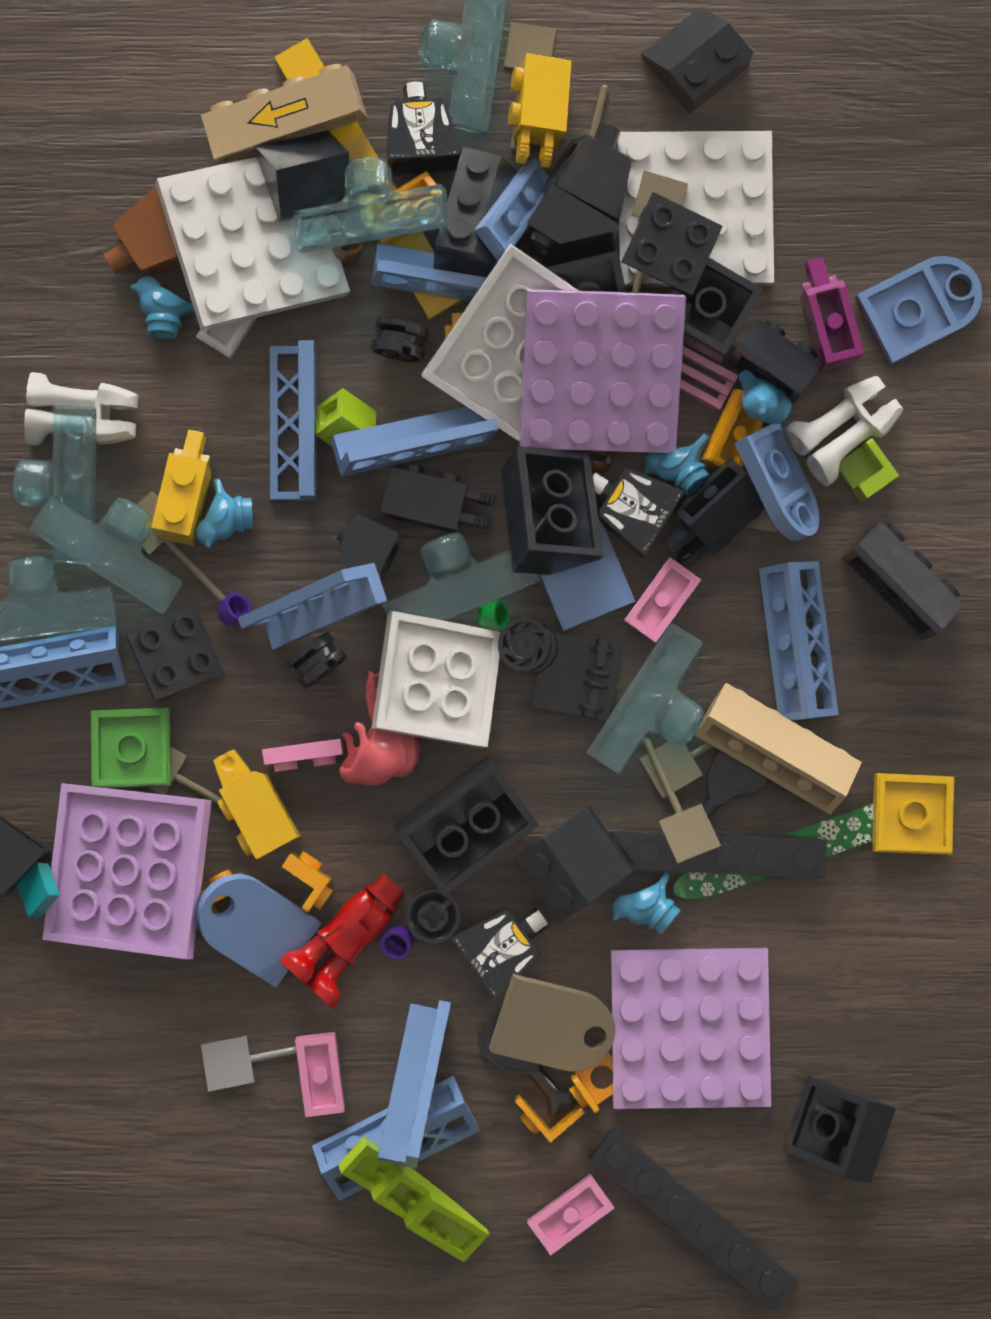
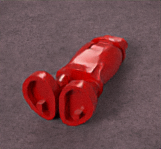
[279,874,405,1009]

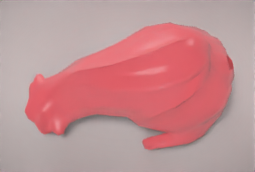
[339,671,421,786]

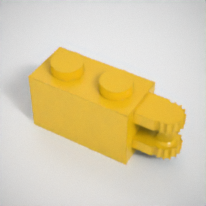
[508,53,571,168]

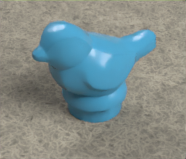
[131,276,195,339]
[739,370,791,424]
[643,433,710,496]
[195,479,253,549]
[611,871,681,934]

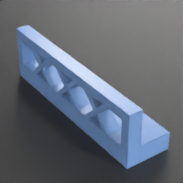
[371,243,486,302]
[270,340,317,501]
[330,407,498,477]
[759,561,839,721]
[238,563,387,650]
[0,625,127,709]
[377,1000,451,1169]
[312,1076,480,1201]

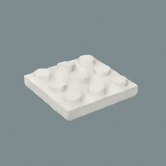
[371,611,501,749]

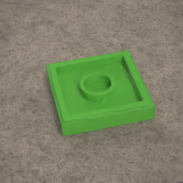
[91,708,172,789]

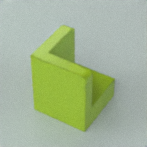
[315,388,376,446]
[839,438,899,503]

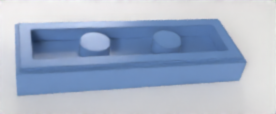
[474,158,548,261]

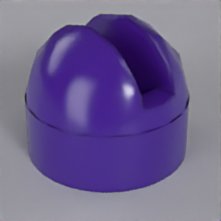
[217,593,252,627]
[380,926,414,960]

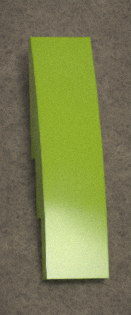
[338,1136,490,1262]

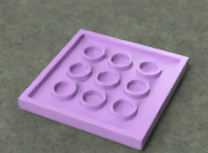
[519,289,686,453]
[42,783,212,959]
[610,947,771,1109]

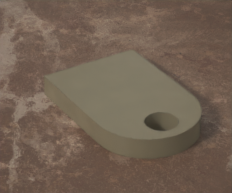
[489,974,615,1071]

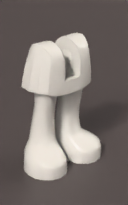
[24,372,139,446]
[783,376,904,487]

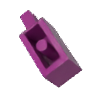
[800,257,865,372]

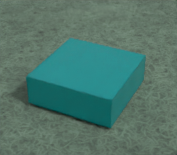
[17,863,60,918]

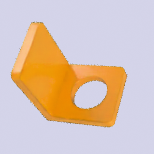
[569,1052,613,1114]
[515,1093,585,1143]

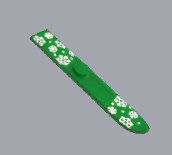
[672,803,873,899]

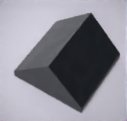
[255,130,353,223]

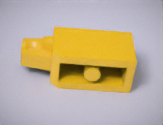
[151,430,211,546]
[213,749,301,860]

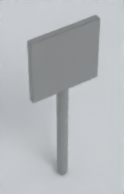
[200,1036,297,1092]

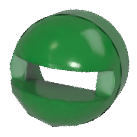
[477,600,509,632]

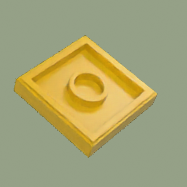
[872,773,954,855]

